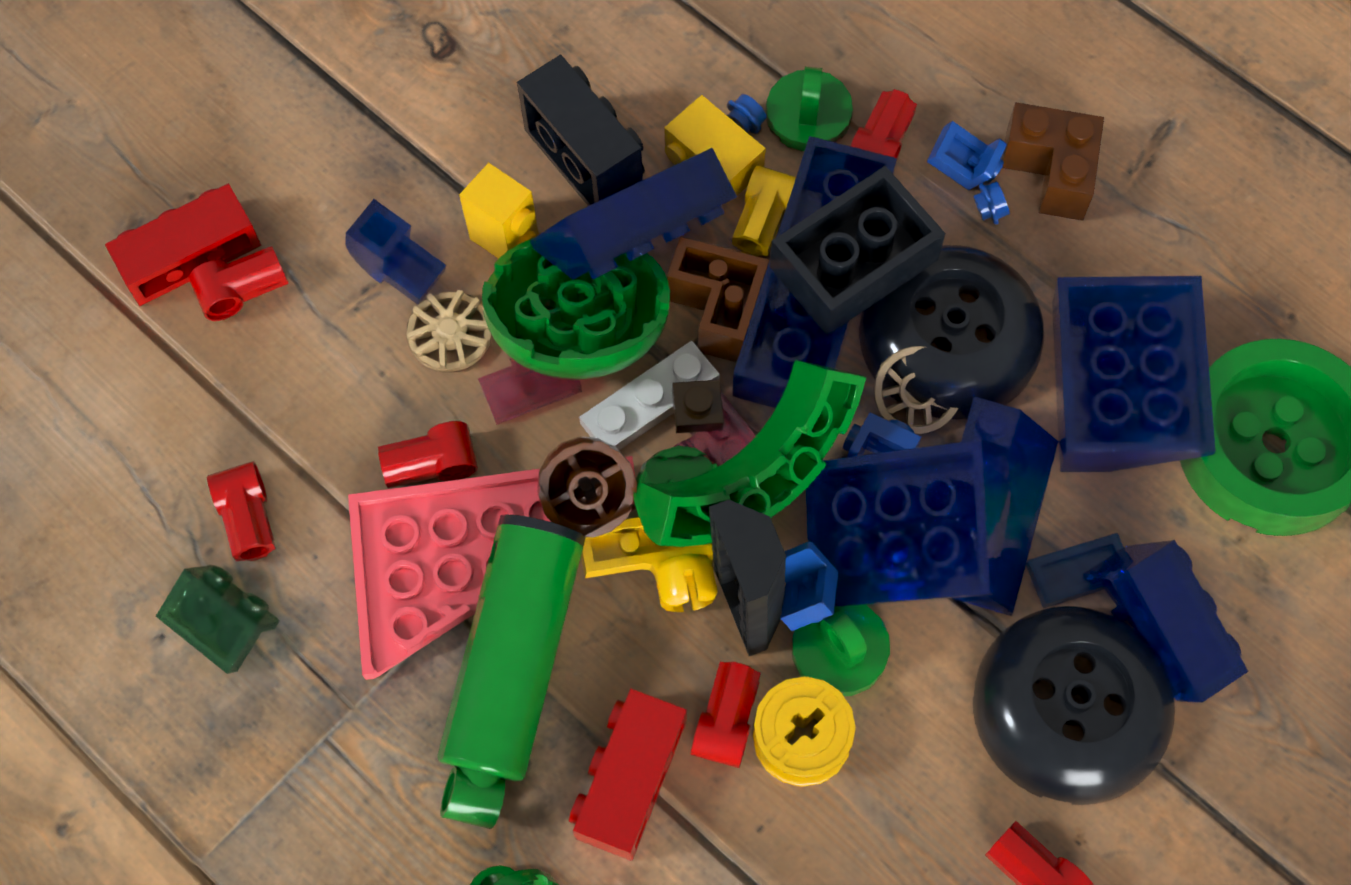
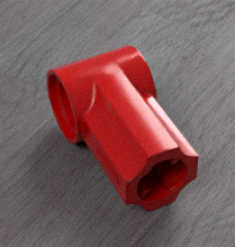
[846,89,917,174]
[189,246,289,321]
[378,421,478,489]
[207,461,276,562]
[690,661,761,768]
[985,821,1093,885]

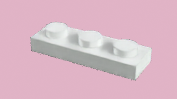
[579,341,720,450]

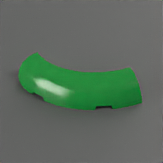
[639,360,867,547]

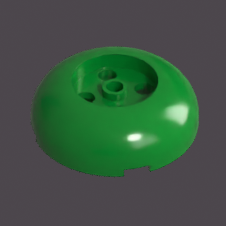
[482,231,670,380]

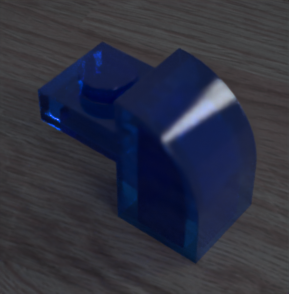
[345,199,446,305]

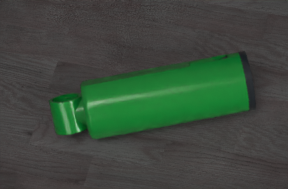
[437,514,586,829]

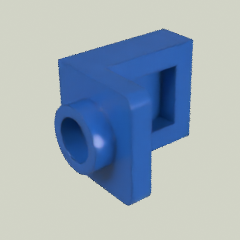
[927,121,1007,190]
[842,412,921,471]
[780,542,838,631]

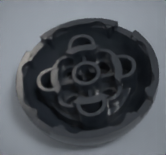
[859,245,1044,419]
[973,606,1175,805]

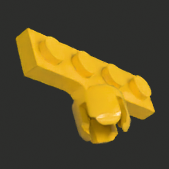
[581,517,718,612]

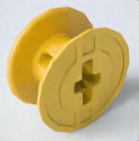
[752,676,856,787]

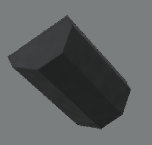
[709,500,786,656]

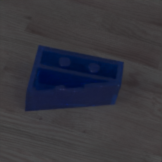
[1082,540,1248,703]

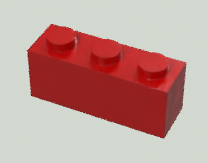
[105,183,262,306]
[569,688,687,861]

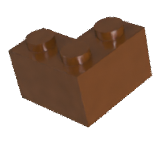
[1002,102,1104,221]
[667,236,769,364]

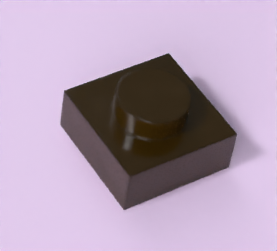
[672,380,724,434]

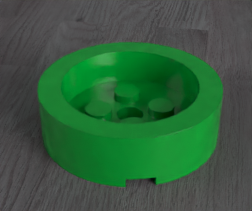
[1177,339,1351,536]

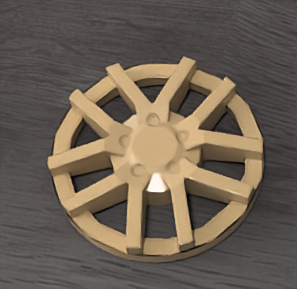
[406,290,492,372]
[874,346,958,434]

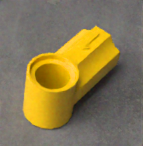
[732,165,800,257]

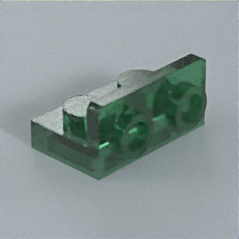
[155,565,280,674]

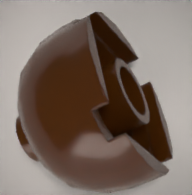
[537,437,637,538]

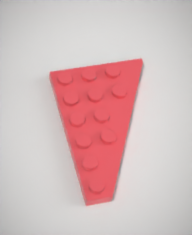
[348,456,636,680]

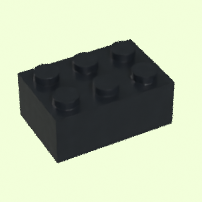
[517,54,645,221]
[770,166,946,336]

